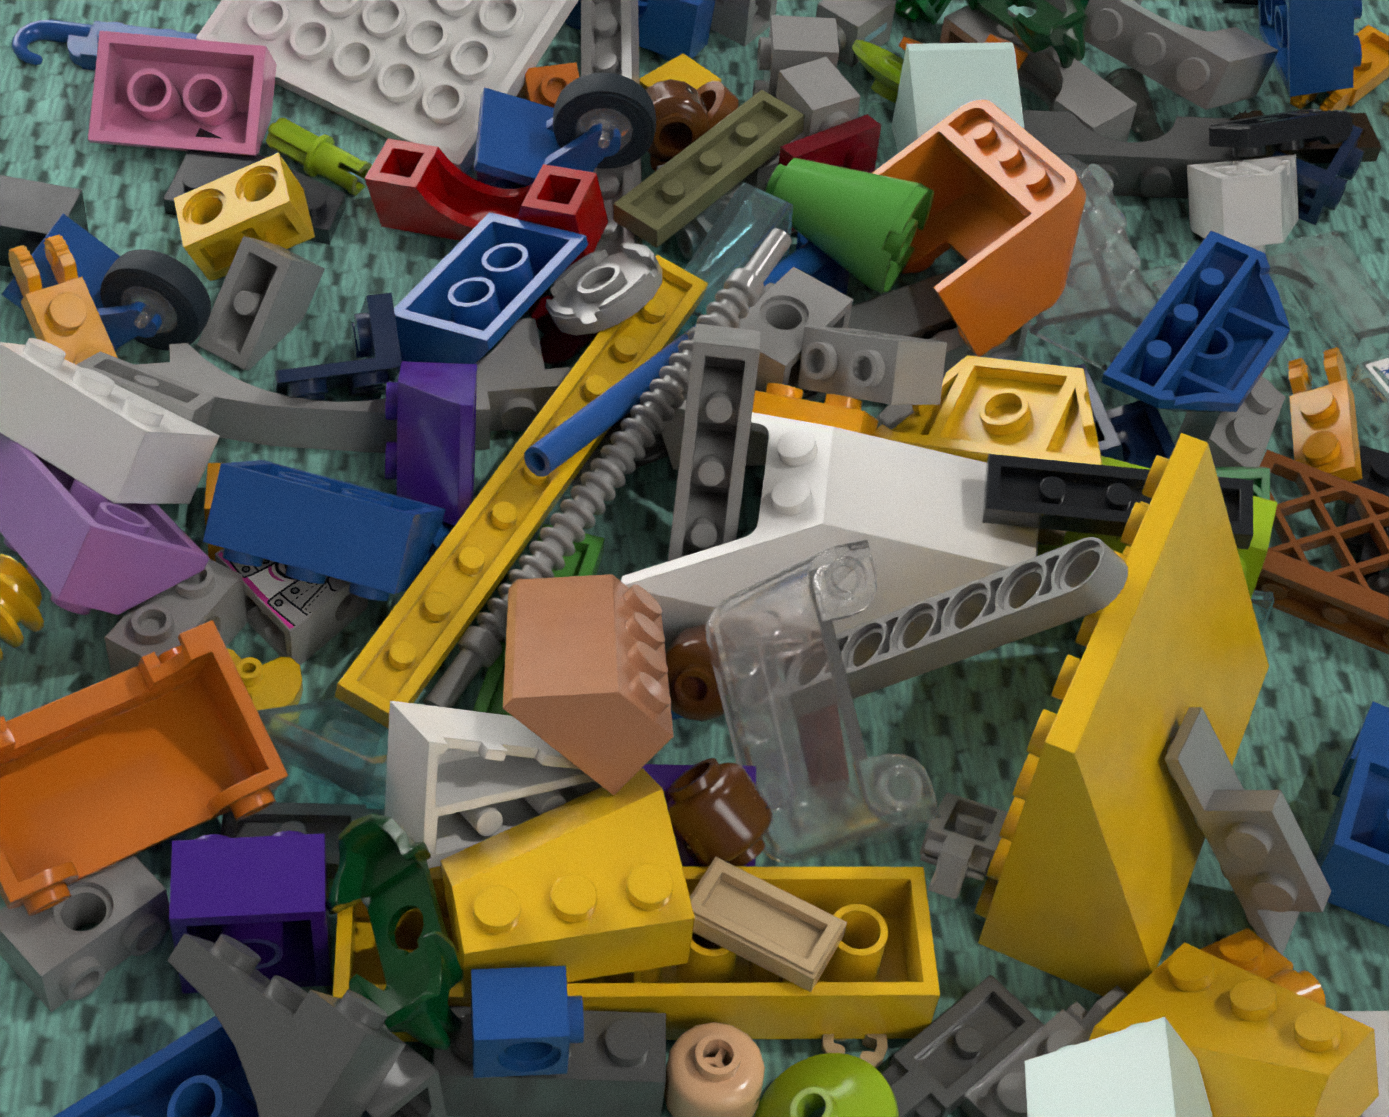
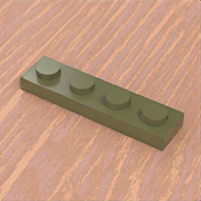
[613,90,805,248]

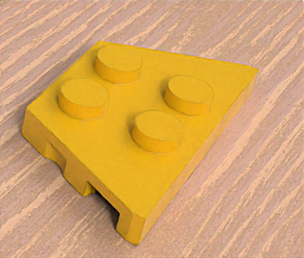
[873,355,1103,465]

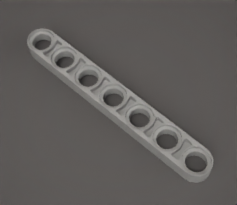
[746,537,1128,725]

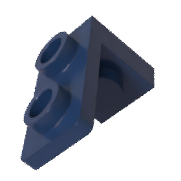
[1272,125,1365,225]

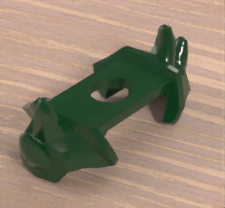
[965,0,1089,68]
[326,813,464,1050]

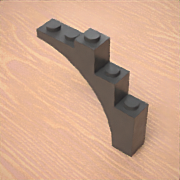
[167,933,406,1117]

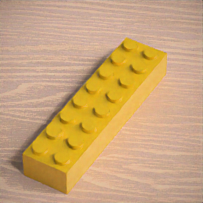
[333,866,940,1042]

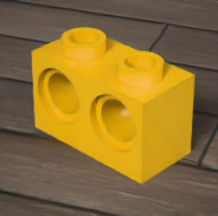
[174,152,315,281]

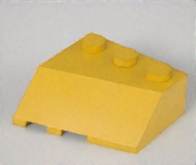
[440,768,695,999]
[1089,942,1379,1117]

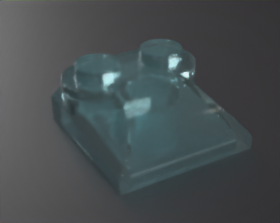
[257,699,389,809]

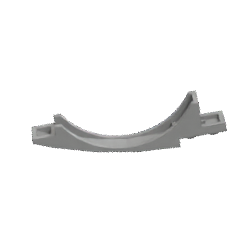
[135,318,573,453]

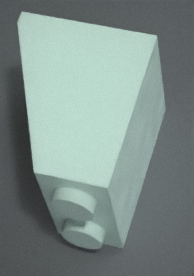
[892,42,1024,153]
[1024,1017,1213,1117]

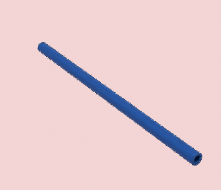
[524,241,832,477]

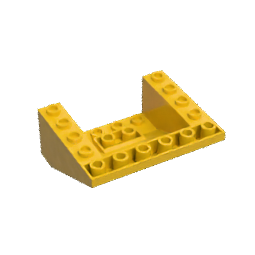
[974,433,1269,996]

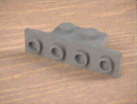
[1165,707,1331,955]

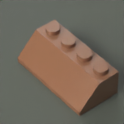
[503,574,674,795]

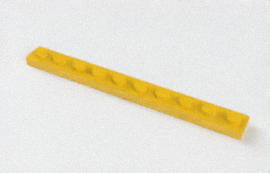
[335,255,709,729]

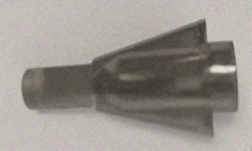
[1104,68,1165,142]

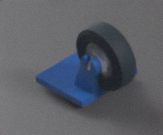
[474,72,656,186]
[1,214,211,352]

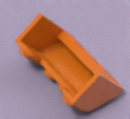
[872,100,1086,357]

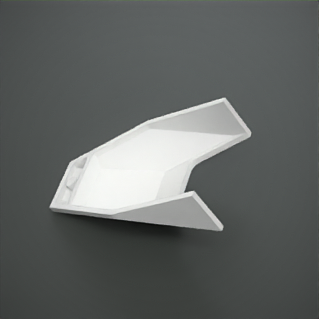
[621,400,1038,651]

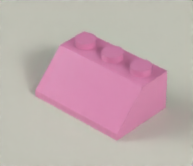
[88,31,277,156]

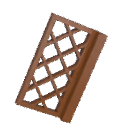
[1251,449,1389,654]

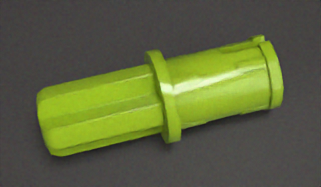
[266,117,372,196]

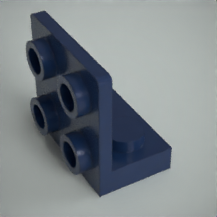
[273,292,402,401]

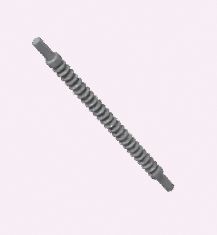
[424,228,792,708]

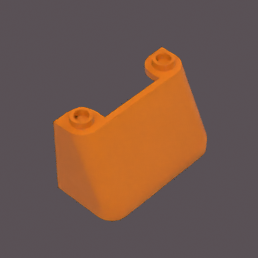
[0,620,288,916]

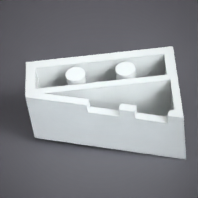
[1187,154,1298,253]
[0,338,220,504]
[384,701,602,868]

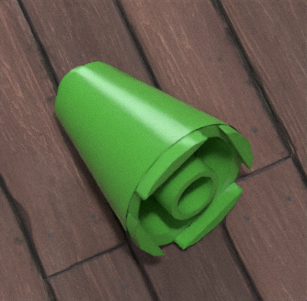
[766,158,934,294]

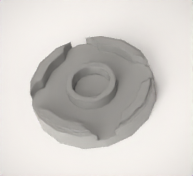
[545,243,663,336]

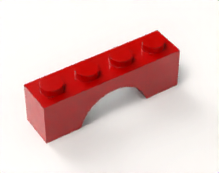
[364,138,608,256]

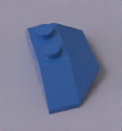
[1101,231,1290,412]

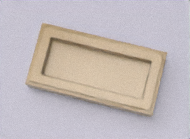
[690,857,847,992]

